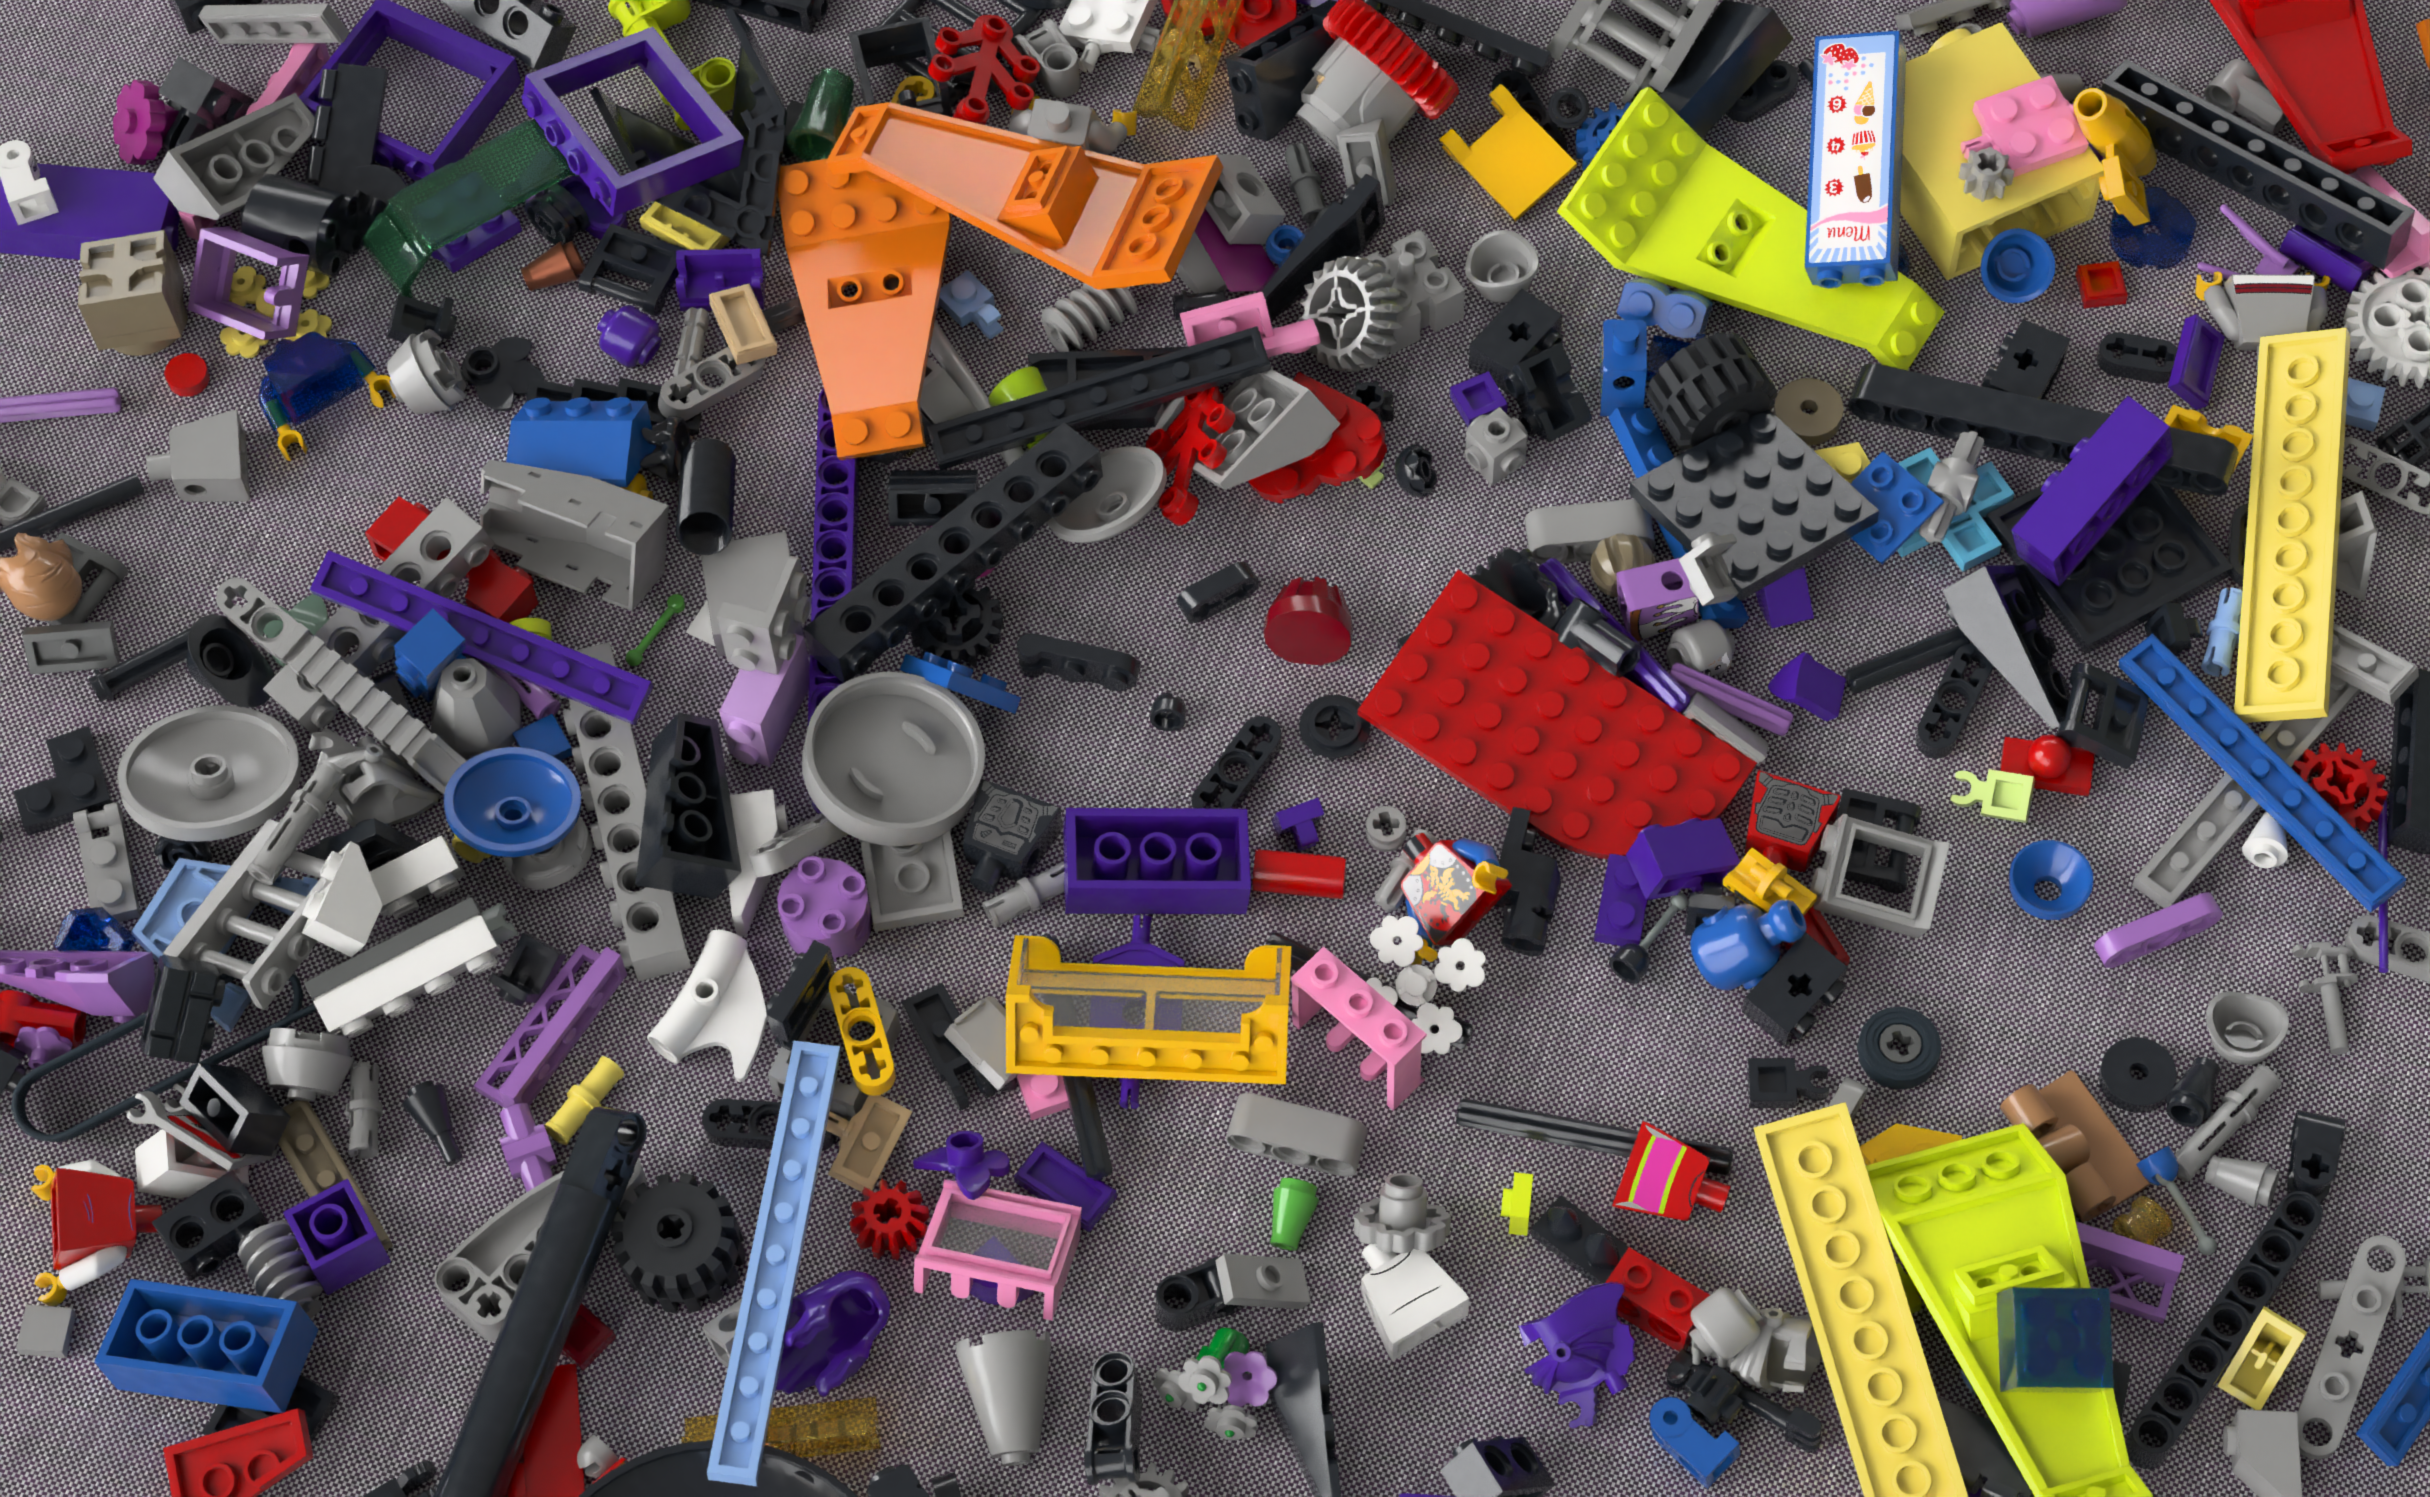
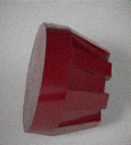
[1263,576,1353,665]

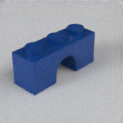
[394,608,466,703]

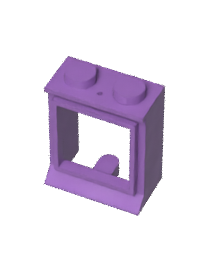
[187,226,310,340]

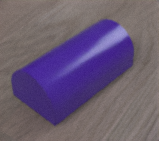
[2279,224,2375,294]

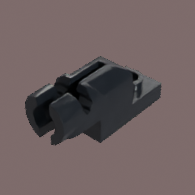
[1494,807,1561,956]

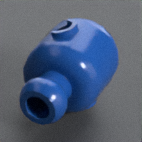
[1690,899,1807,991]

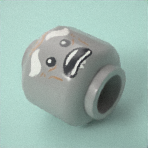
[1666,619,1735,677]

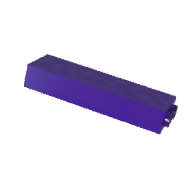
[0,163,180,260]

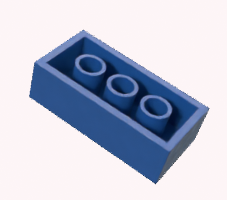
[94,1279,319,1413]

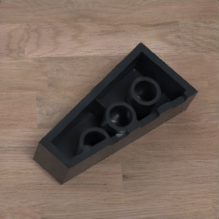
[635,712,742,899]

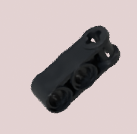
[1084,1351,1143,1485]

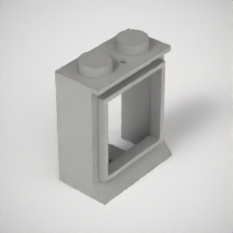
[1810,813,1950,938]

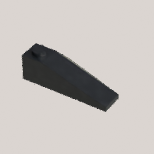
[1266,1322,1341,1497]

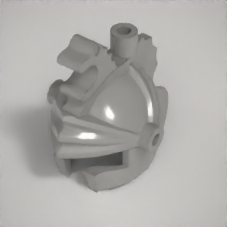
[308,728,441,827]
[1691,1308,1821,1394]

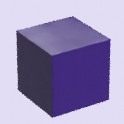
[283,1178,391,1295]

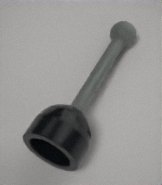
[1609,892,1688,984]

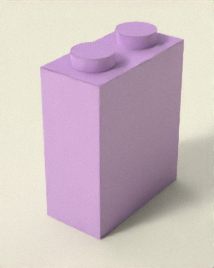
[719,634,810,767]

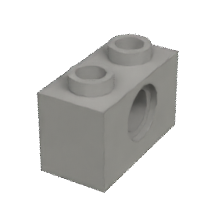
[1205,154,1286,244]

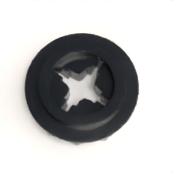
[1299,695,1370,762]

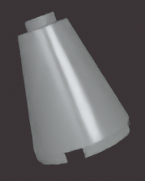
[955,1330,1052,1466]

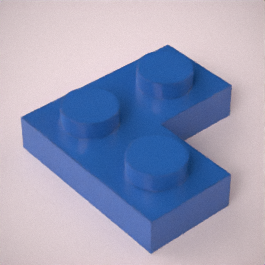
[900,651,1021,714]

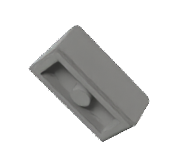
[1337,119,1397,206]
[1681,692,1769,766]

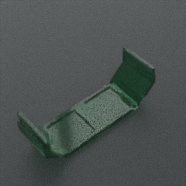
[363,119,579,299]

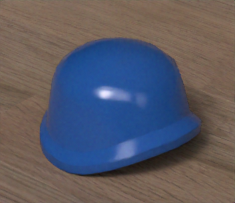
[1980,228,2055,303]

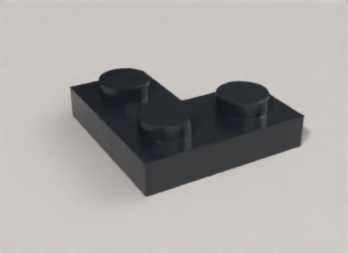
[13,726,113,836]

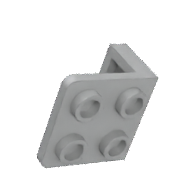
[717,556,812,675]

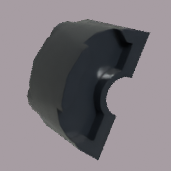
[1503,342,1593,442]

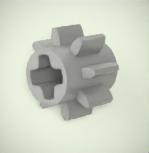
[1958,147,2014,202]

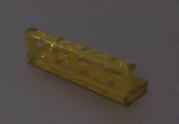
[1132,0,1242,131]
[681,1397,881,1458]

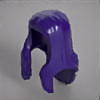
[775,1270,890,1397]

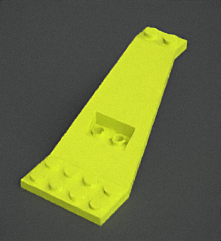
[1557,87,1945,370]
[1866,1123,2153,1497]

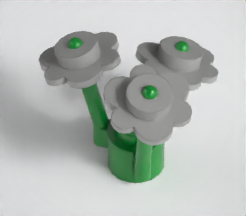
[1153,1328,1257,1441]

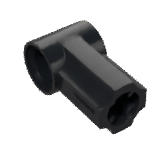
[1553,597,1642,678]

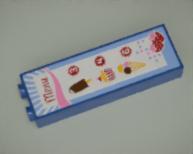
[1805,31,1906,289]

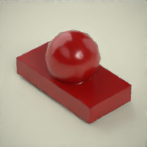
[2000,734,2094,796]

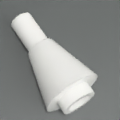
[2242,811,2288,868]

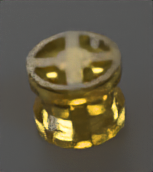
[2112,1196,2174,1246]

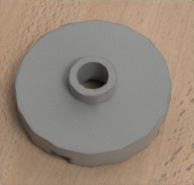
[502,817,593,890]

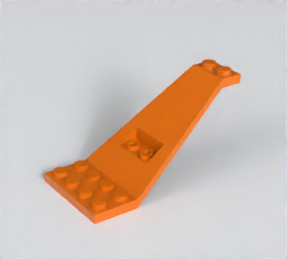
[778,158,952,461]

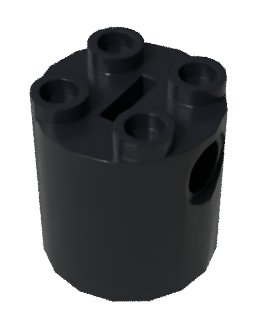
[240,174,363,277]

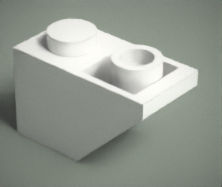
[302,841,383,957]

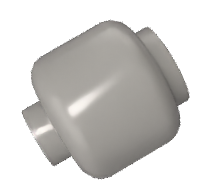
[1689,1287,1763,1359]

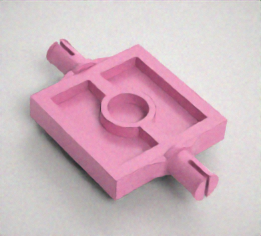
[1960,75,2089,177]

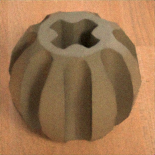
[1590,533,1655,597]

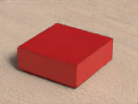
[2075,261,2128,309]

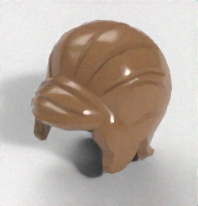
[0,533,83,621]

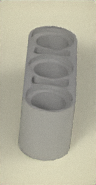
[1524,499,1656,564]
[1225,1093,1368,1177]

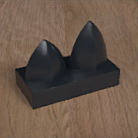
[1531,1195,1629,1285]

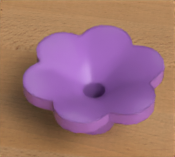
[14,1027,73,1069]
[1222,1351,1277,1407]

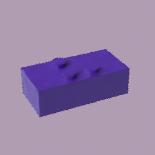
[2012,395,2173,587]
[1063,808,1251,914]

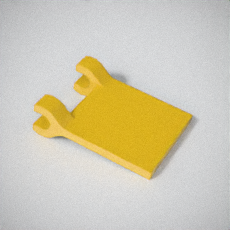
[1439,84,1578,221]

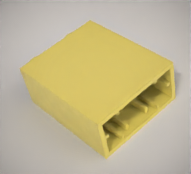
[1900,22,2104,280]

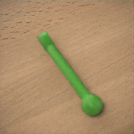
[625,594,685,667]

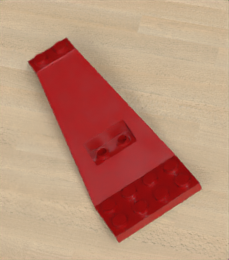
[2209,0,2413,175]

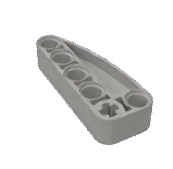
[434,1158,647,1342]

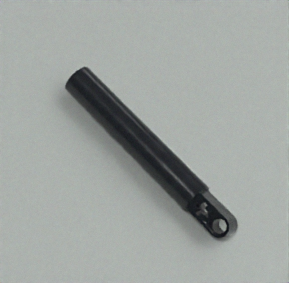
[433,1106,647,1497]

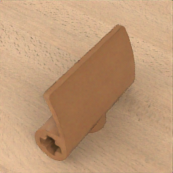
[2000,1070,2151,1222]

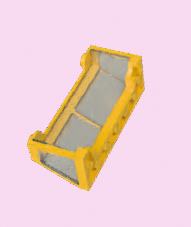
[1006,935,1291,1085]

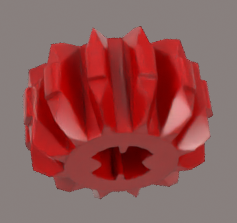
[849,1179,930,1261]

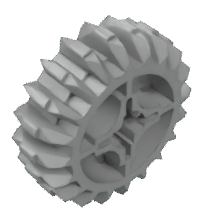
[1298,256,1404,372]

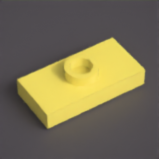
[639,201,730,250]

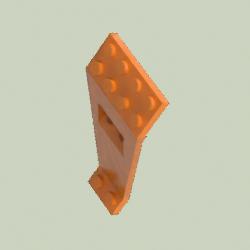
[826,102,1224,290]

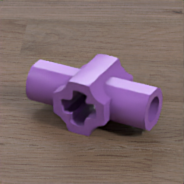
[499,1103,558,1192]

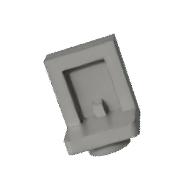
[1678,532,1739,606]

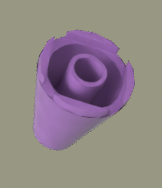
[2006,0,2127,38]

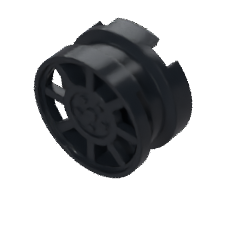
[524,182,590,246]

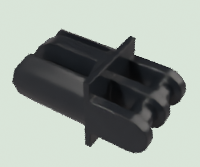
[2376,401,2430,474]

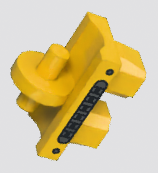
[1723,848,1817,916]

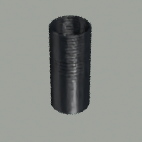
[676,438,736,555]

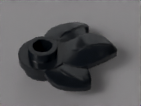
[462,337,545,411]

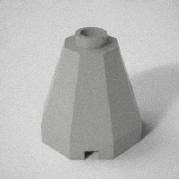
[431,658,523,760]

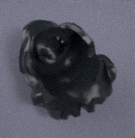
[1469,547,1563,630]

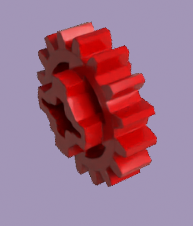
[2291,743,2388,832]

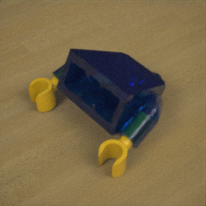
[258,331,396,461]

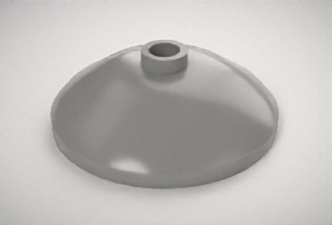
[1047,446,1167,543]

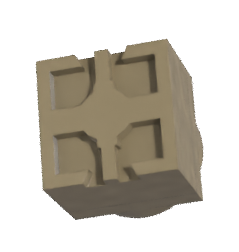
[78,230,188,356]

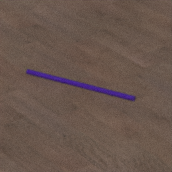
[2378,798,2389,973]

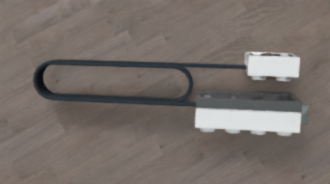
[11,835,518,1142]

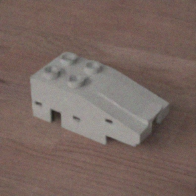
[478,460,669,611]

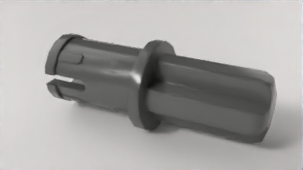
[1284,142,1326,224]

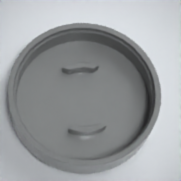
[802,672,985,846]

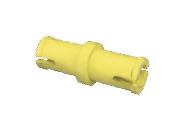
[544,1056,624,1145]

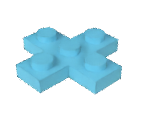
[1897,447,2015,572]

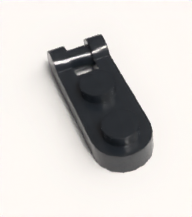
[1017,633,1141,691]

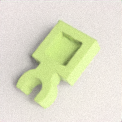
[1951,769,2035,823]

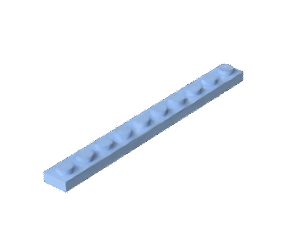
[707,1041,840,1486]

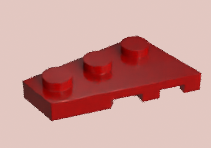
[163,1408,314,1497]

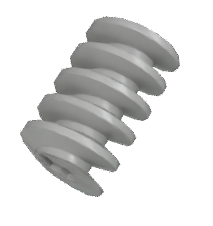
[1041,283,1138,352]
[238,1220,323,1318]

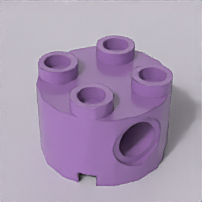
[777,856,873,962]

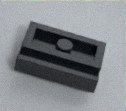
[766,940,836,1051]

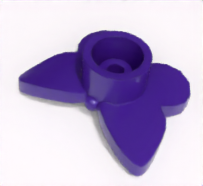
[913,1131,1010,1200]

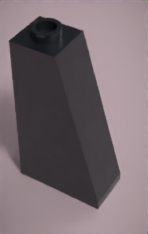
[1660,0,1794,139]

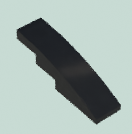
[525,378,702,435]

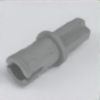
[1374,829,1438,912]

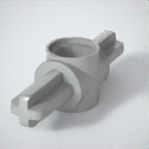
[1919,431,1984,544]

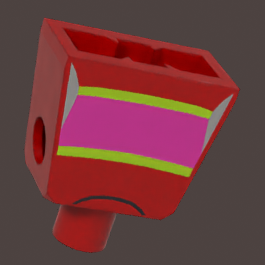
[1612,1121,1731,1221]

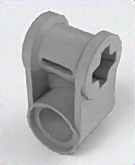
[1013,18,1081,98]

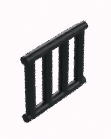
[876,0,1046,107]

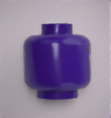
[597,305,662,368]

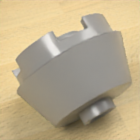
[387,329,467,415]
[261,1028,355,1102]

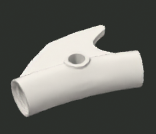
[647,930,767,1082]

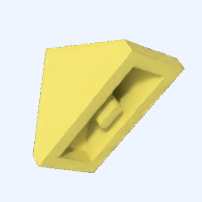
[2217,1306,2307,1410]

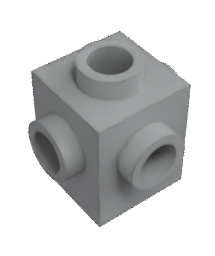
[1464,407,1528,486]

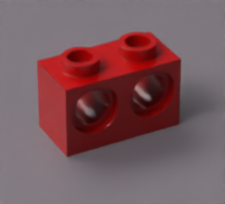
[1605,1247,1710,1352]

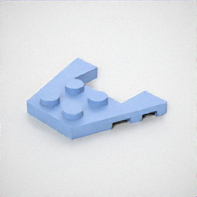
[132,858,319,1032]

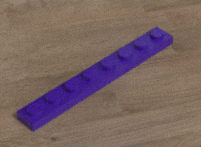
[309,550,654,726]

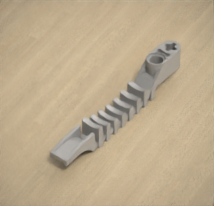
[216,577,466,795]

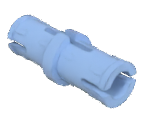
[2201,588,2242,677]

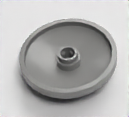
[117,705,301,842]

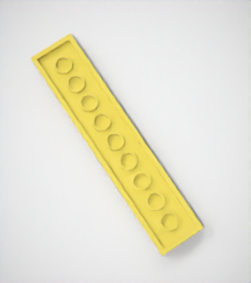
[2234,328,2351,723]
[1753,1102,1968,1497]

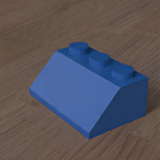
[506,397,656,487]

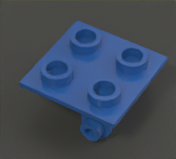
[1847,451,1944,565]

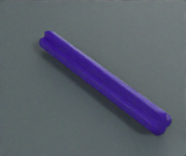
[1538,558,1690,713]

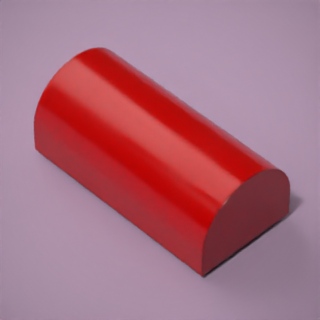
[1252,849,1347,899]

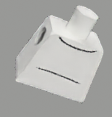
[1361,1244,1469,1361]

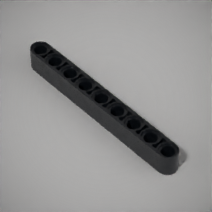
[1848,364,2239,496]

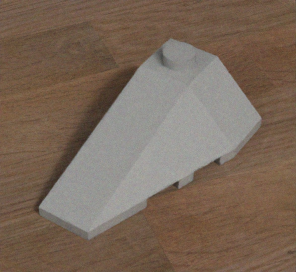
[153,93,315,220]

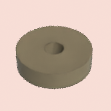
[1773,378,1844,445]

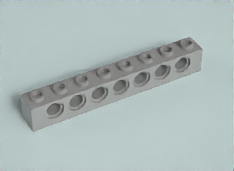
[559,642,691,982]

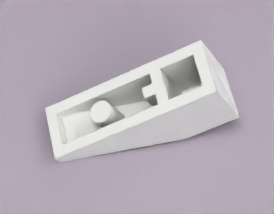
[729,789,789,936]

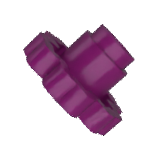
[113,79,179,165]

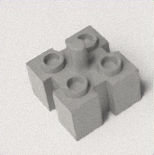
[1365,229,1465,355]

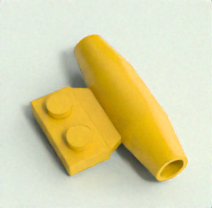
[2073,88,2157,226]

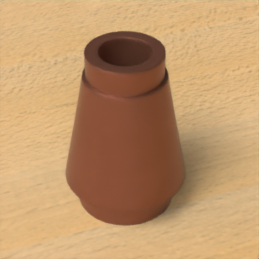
[520,241,585,291]

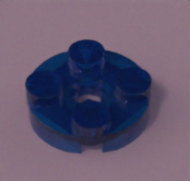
[2109,187,2197,270]

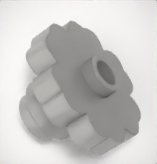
[1354,1173,1451,1253]

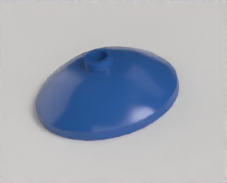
[444,747,581,857]

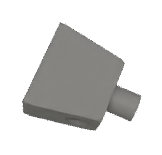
[146,410,250,502]

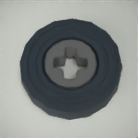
[1857,1007,1942,1090]

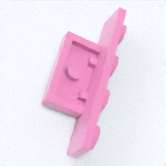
[1180,292,1321,359]

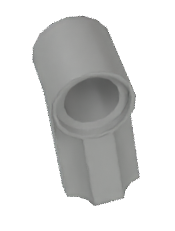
[2204,59,2288,134]

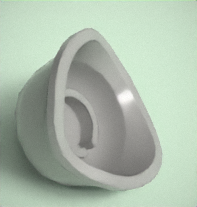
[1465,230,1539,303]
[2206,991,2289,1065]

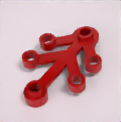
[928,15,1040,125]
[1146,386,1235,526]

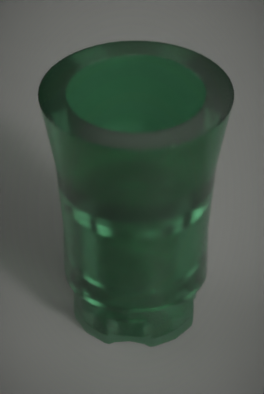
[787,68,854,162]

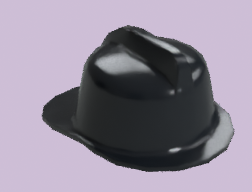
[186,614,274,708]

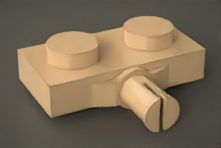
[826,1095,912,1192]

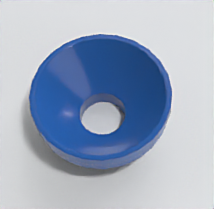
[2009,840,2094,920]

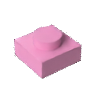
[1016,1074,1070,1120]

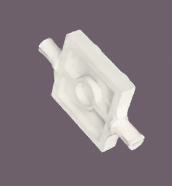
[1059,0,1158,73]

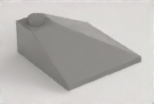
[1192,369,1340,490]

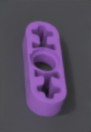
[2094,892,2223,968]

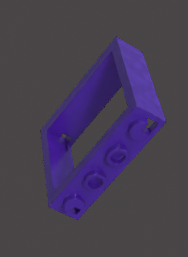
[299,0,521,188]
[521,27,744,217]

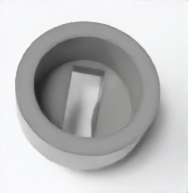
[577,1434,619,1478]

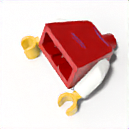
[31,1160,162,1306]

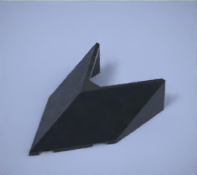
[590,7,787,258]

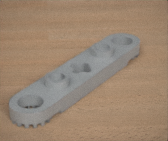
[2297,1235,2406,1460]

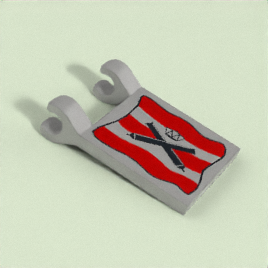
[126,1082,278,1171]

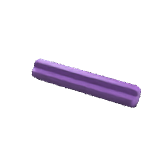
[0,387,122,423]
[1669,662,1793,736]

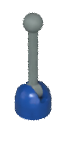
[2136,1146,2217,1255]

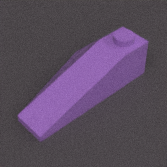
[0,950,155,1023]

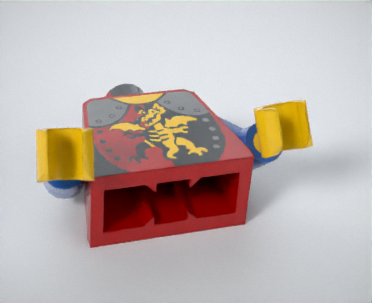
[1401,833,1512,965]

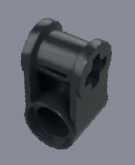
[2286,1110,2345,1203]
[1155,1256,1245,1332]

